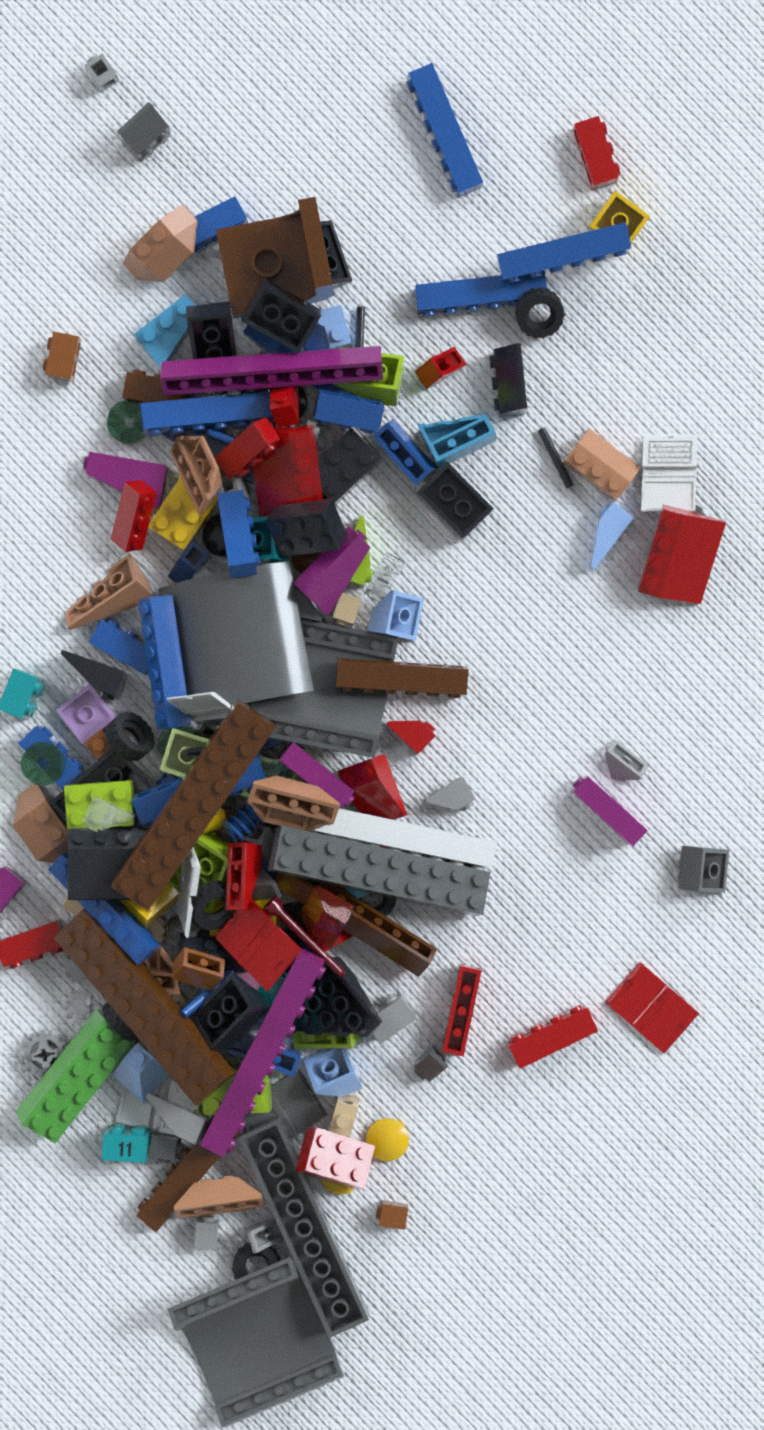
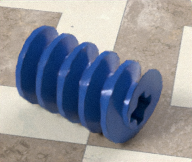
[222,804,265,843]

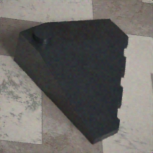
[292,957,382,1037]

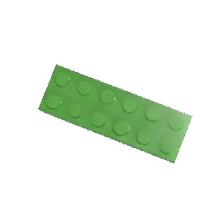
[15,1009,137,1143]

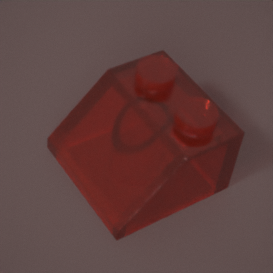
[300,885,355,949]

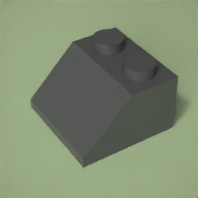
[117,102,171,162]
[678,845,729,893]

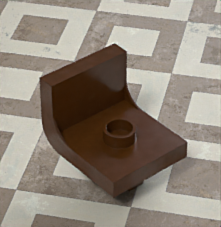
[216,197,334,319]

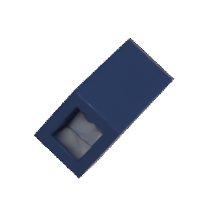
[167,540,211,583]

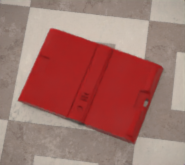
[215,898,302,991]
[605,962,699,1054]

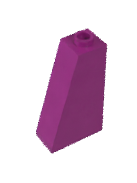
[83,451,169,510]
[293,526,371,615]
[277,742,354,809]
[571,776,648,846]

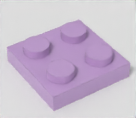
[56,684,116,745]

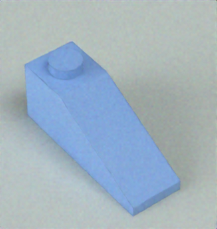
[589,502,634,571]

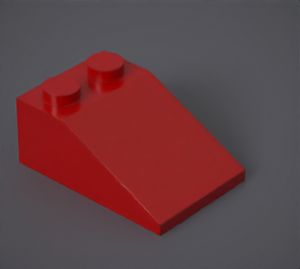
[337,753,407,820]

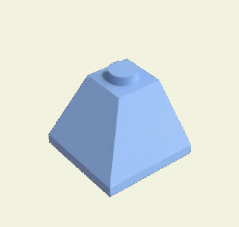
[306,305,352,351]
[367,590,424,641]
[112,1041,169,1103]
[303,1048,362,1097]

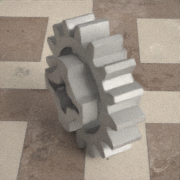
[22,1030,67,1078]

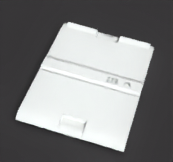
[641,435,698,512]
[167,692,233,725]
[176,847,200,938]
[115,1077,200,1135]

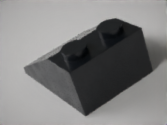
[60,650,129,701]

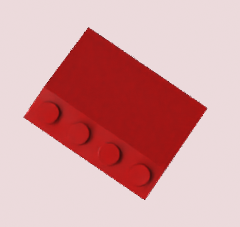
[253,425,323,517]
[638,504,726,604]

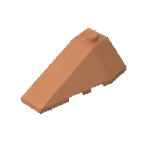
[65,554,152,630]

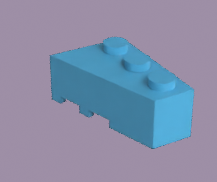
[134,294,194,369]
[418,414,496,469]

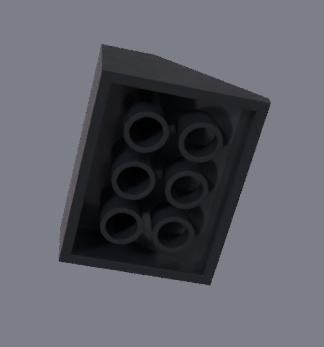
[50,749,154,828]
[66,828,148,900]

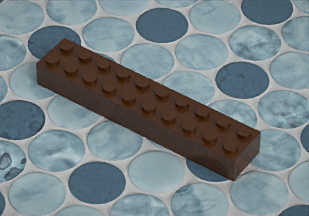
[111,699,275,911]
[54,909,236,1106]

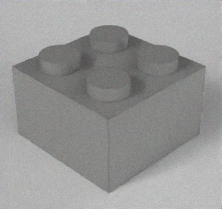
[373,993,417,1044]

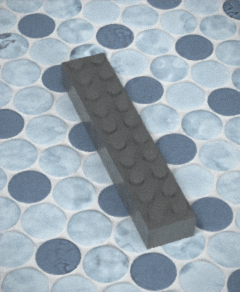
[267,825,491,916]
[238,1115,370,1338]

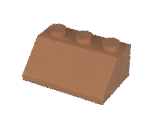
[563,428,641,503]

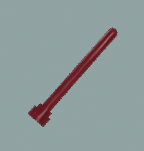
[263,896,345,977]

